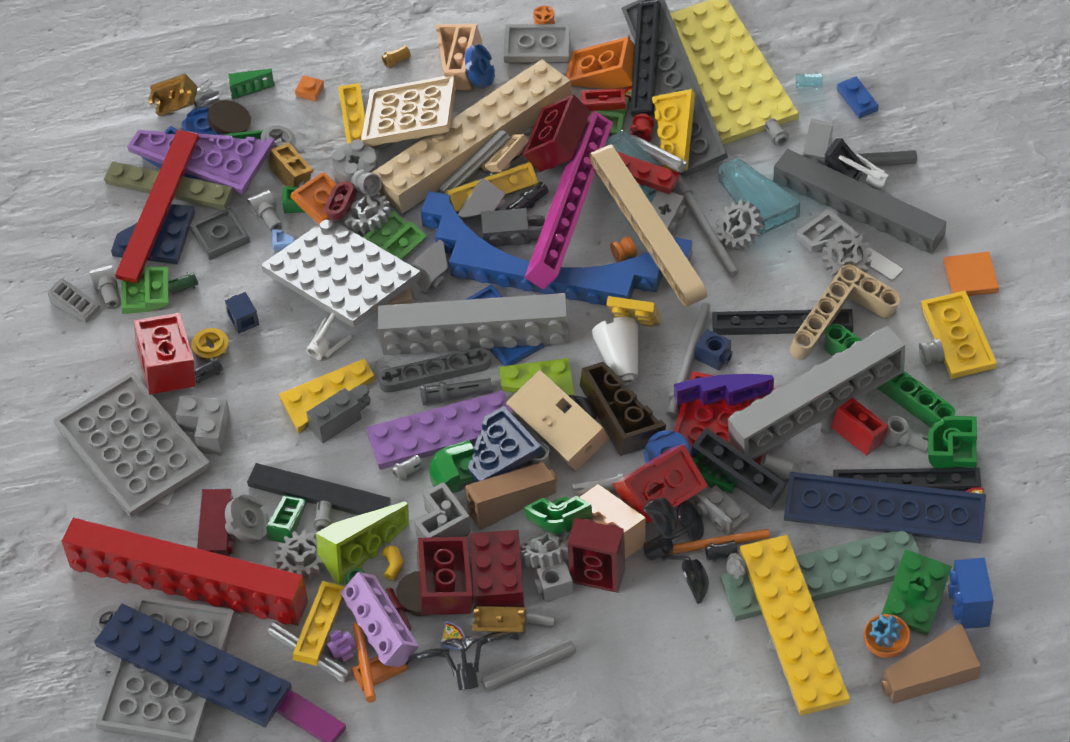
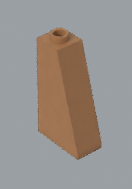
[465,462,557,531]
[881,624,981,704]

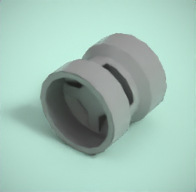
[351,170,382,196]

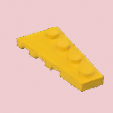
[279,358,375,433]

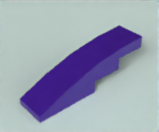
[674,374,774,406]

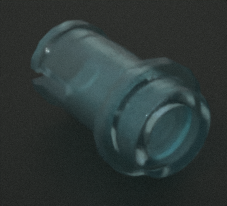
[796,72,823,89]

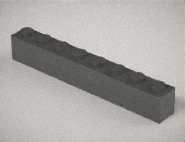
[773,149,947,254]

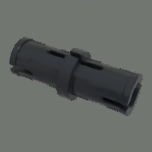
[506,181,549,210]

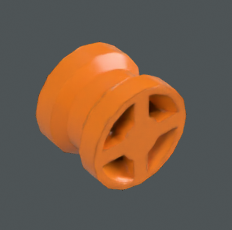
[533,5,555,24]
[610,236,637,262]

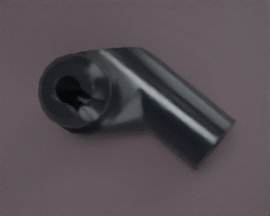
[567,395,597,420]

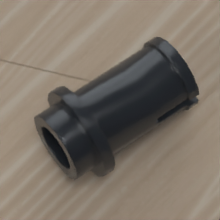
[194,358,223,384]
[705,540,738,562]

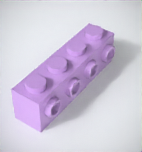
[341,572,419,667]

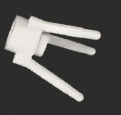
[839,154,889,191]
[306,313,352,360]

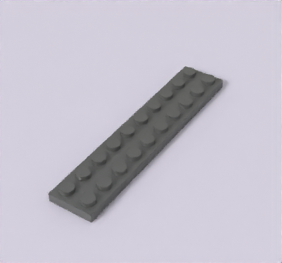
[621,0,729,176]

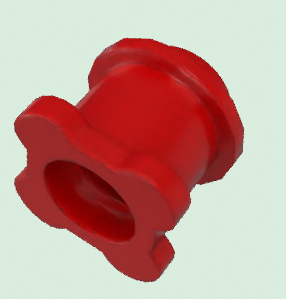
[630,114,654,142]

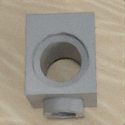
[534,561,573,602]

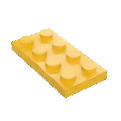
[920,291,997,379]

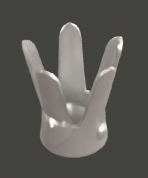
[194,79,219,108]

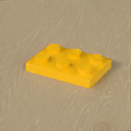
[607,296,661,327]

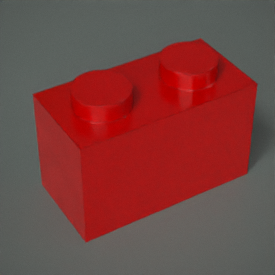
[831,397,889,456]

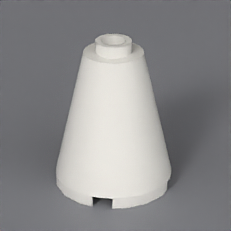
[592,317,639,385]

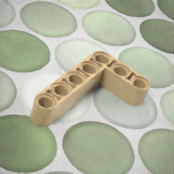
[789,265,901,360]

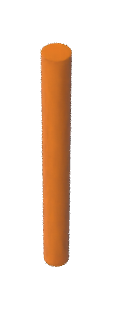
[672,529,770,554]
[353,622,376,702]

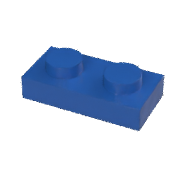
[837,76,879,119]

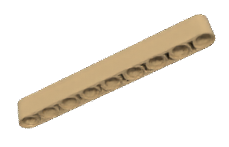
[589,144,707,307]

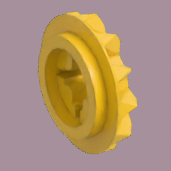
[191,328,229,361]

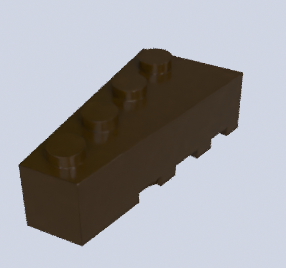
[579,362,666,456]

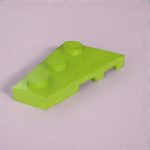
[499,358,575,396]

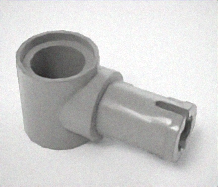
[247,190,282,232]
[90,264,119,309]
[883,416,928,452]

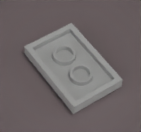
[504,24,570,62]

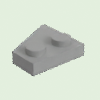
[795,209,860,252]

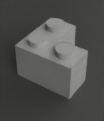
[176,396,230,455]
[415,482,471,539]

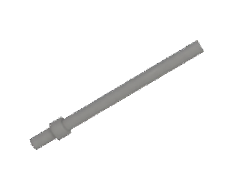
[676,176,739,277]
[666,303,710,418]

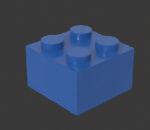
[948,558,994,629]

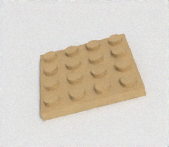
[361,75,457,147]

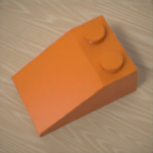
[566,36,635,89]

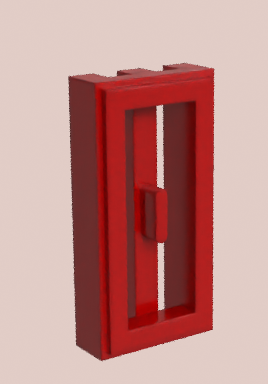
[581,88,626,111]

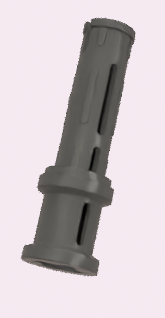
[420,378,493,406]

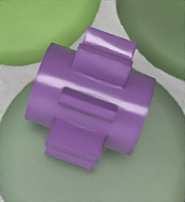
[325,630,357,662]

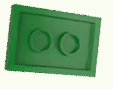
[881,549,952,636]

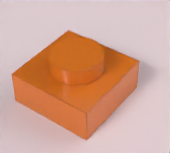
[295,75,324,102]

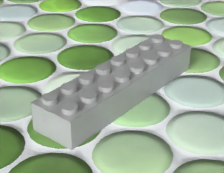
[378,293,569,356]
[728,326,905,460]

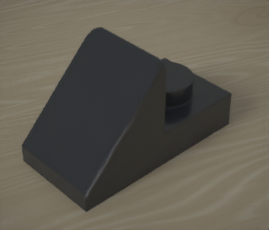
[824,138,866,181]

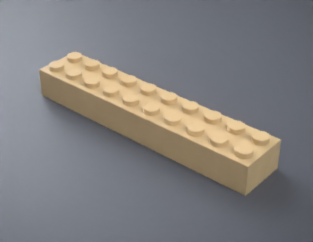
[371,59,572,214]

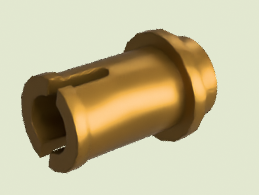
[382,45,411,68]

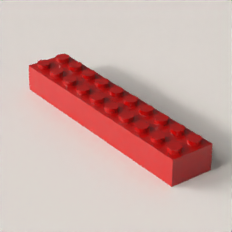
[61,517,308,626]

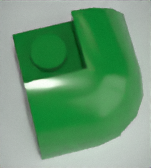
[928,416,977,468]
[429,439,475,494]
[523,496,592,534]

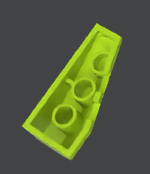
[316,502,409,585]

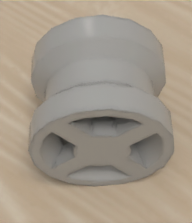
[918,338,945,366]

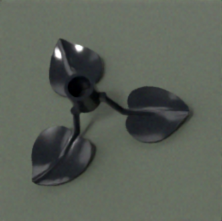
[643,498,709,604]
[406,632,519,690]

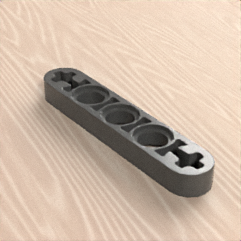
[378,347,491,392]

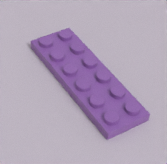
[367,390,512,470]

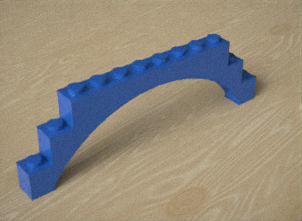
[421,191,692,306]

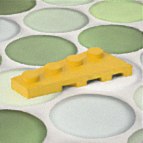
[652,89,695,172]

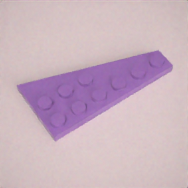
[127,130,276,195]

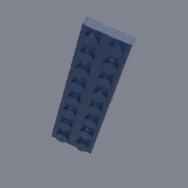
[784,472,986,544]
[94,603,292,728]

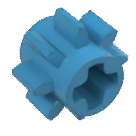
[869,614,903,647]

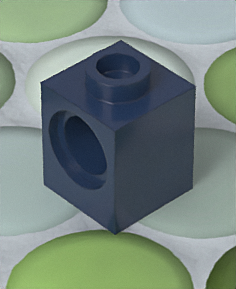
[225,292,260,334]
[695,329,733,371]

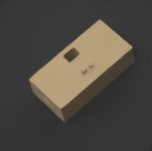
[506,370,610,472]

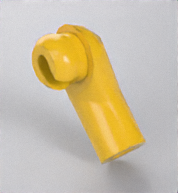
[382,545,404,581]

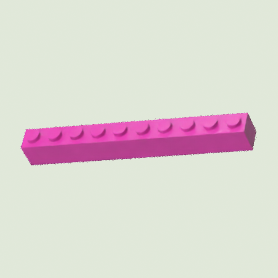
[524,111,613,290]

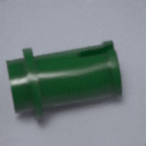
[168,272,199,295]

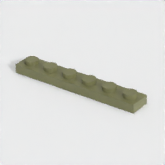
[104,161,234,210]

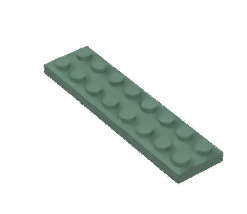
[720,531,921,621]

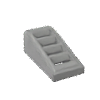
[48,278,100,322]

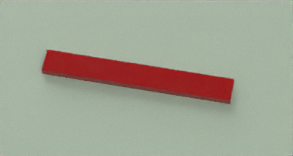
[115,130,199,283]

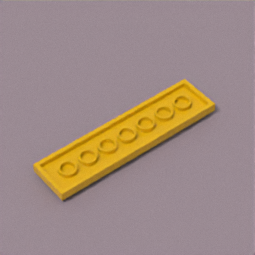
[740,535,850,716]

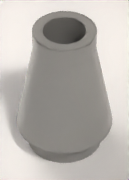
[760,454,798,482]

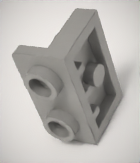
[695,485,750,535]

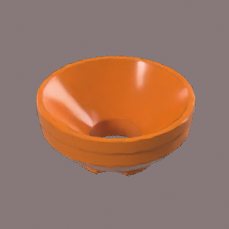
[864,614,910,658]

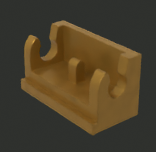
[149,74,198,116]
[269,143,313,187]
[472,606,526,633]

